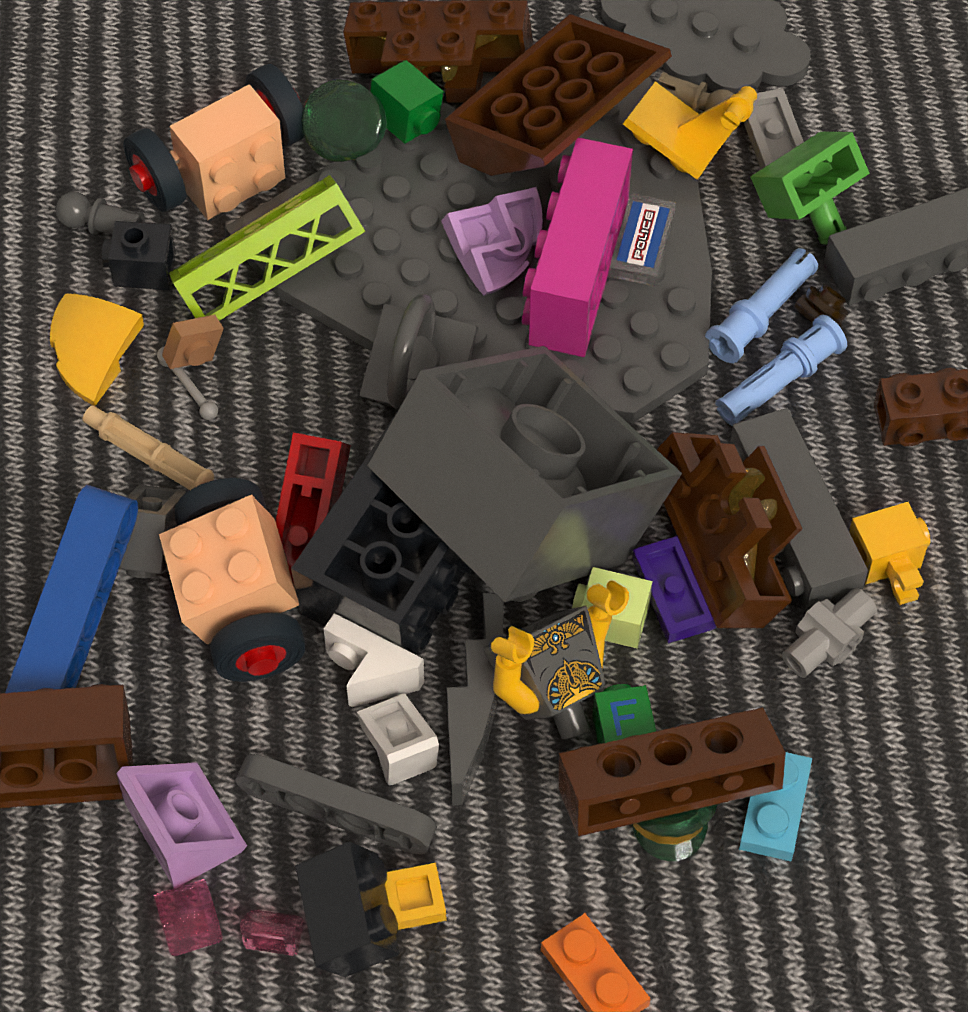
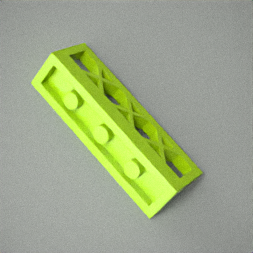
[169,175,365,321]

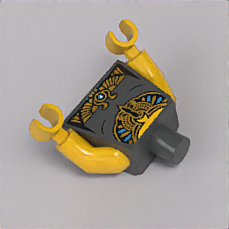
[483,580,629,739]

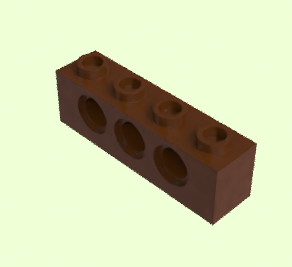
[559,707,786,836]

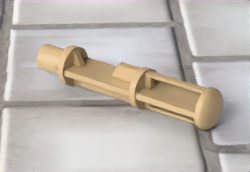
[83,405,214,490]

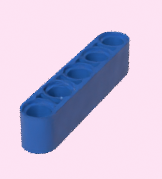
[5,485,138,693]

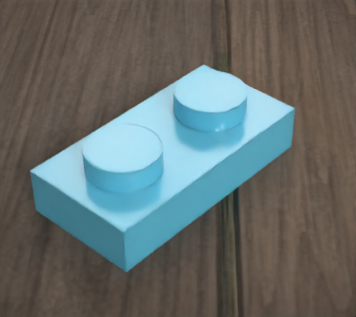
[739,752,812,861]

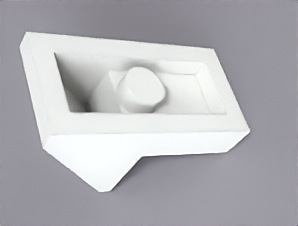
[324,613,424,707]
[357,693,439,786]

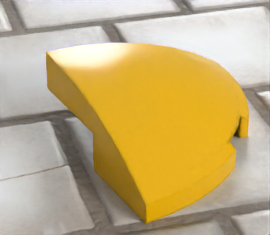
[50,294,144,406]

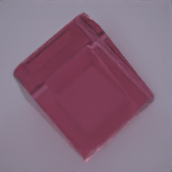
[153,879,223,956]
[240,910,304,956]

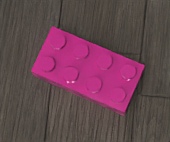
[522,138,633,357]

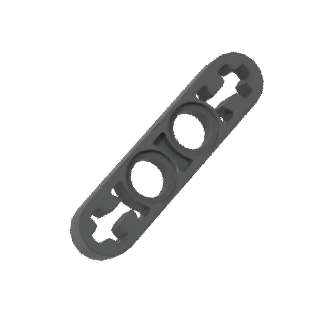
[235,754,437,855]

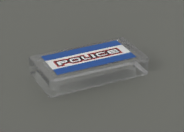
[609,193,676,286]

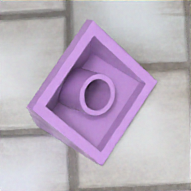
[116,762,247,889]

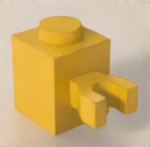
[849,502,930,605]

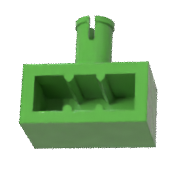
[750,132,870,244]

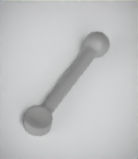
[157,346,218,421]

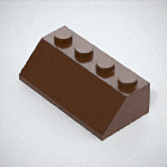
[0,684,134,808]

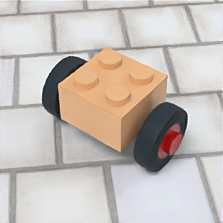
[123,64,308,220]
[159,478,305,682]

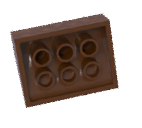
[445,14,672,176]

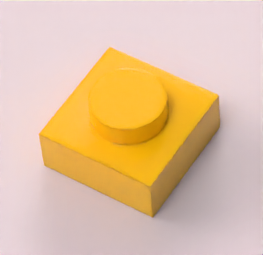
[385,863,447,930]

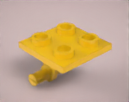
[623,81,757,180]

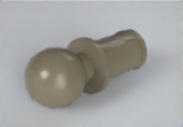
[658,72,735,113]

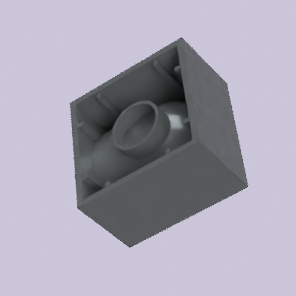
[368,346,682,602]

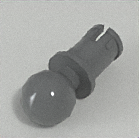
[55,192,145,235]

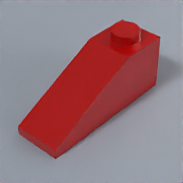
[275,432,351,587]

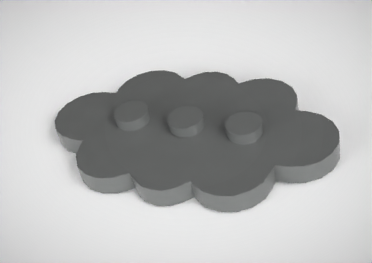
[600,0,811,94]

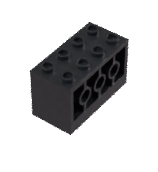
[291,411,474,656]

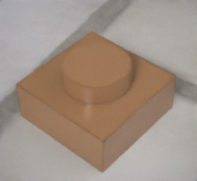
[162,315,224,369]

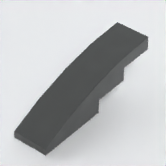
[447,593,504,806]

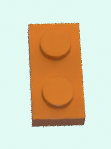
[541,913,651,1012]

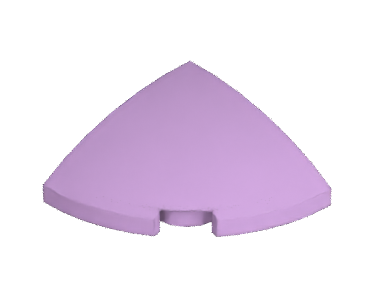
[441,187,543,296]

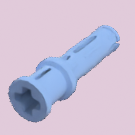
[705,248,818,363]
[715,315,847,426]

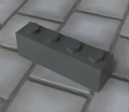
[823,188,968,306]
[730,408,868,612]

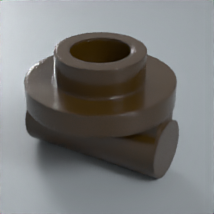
[794,284,848,327]

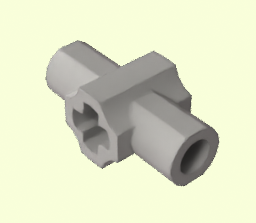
[782,588,877,678]

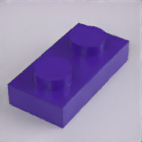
[632,536,716,644]

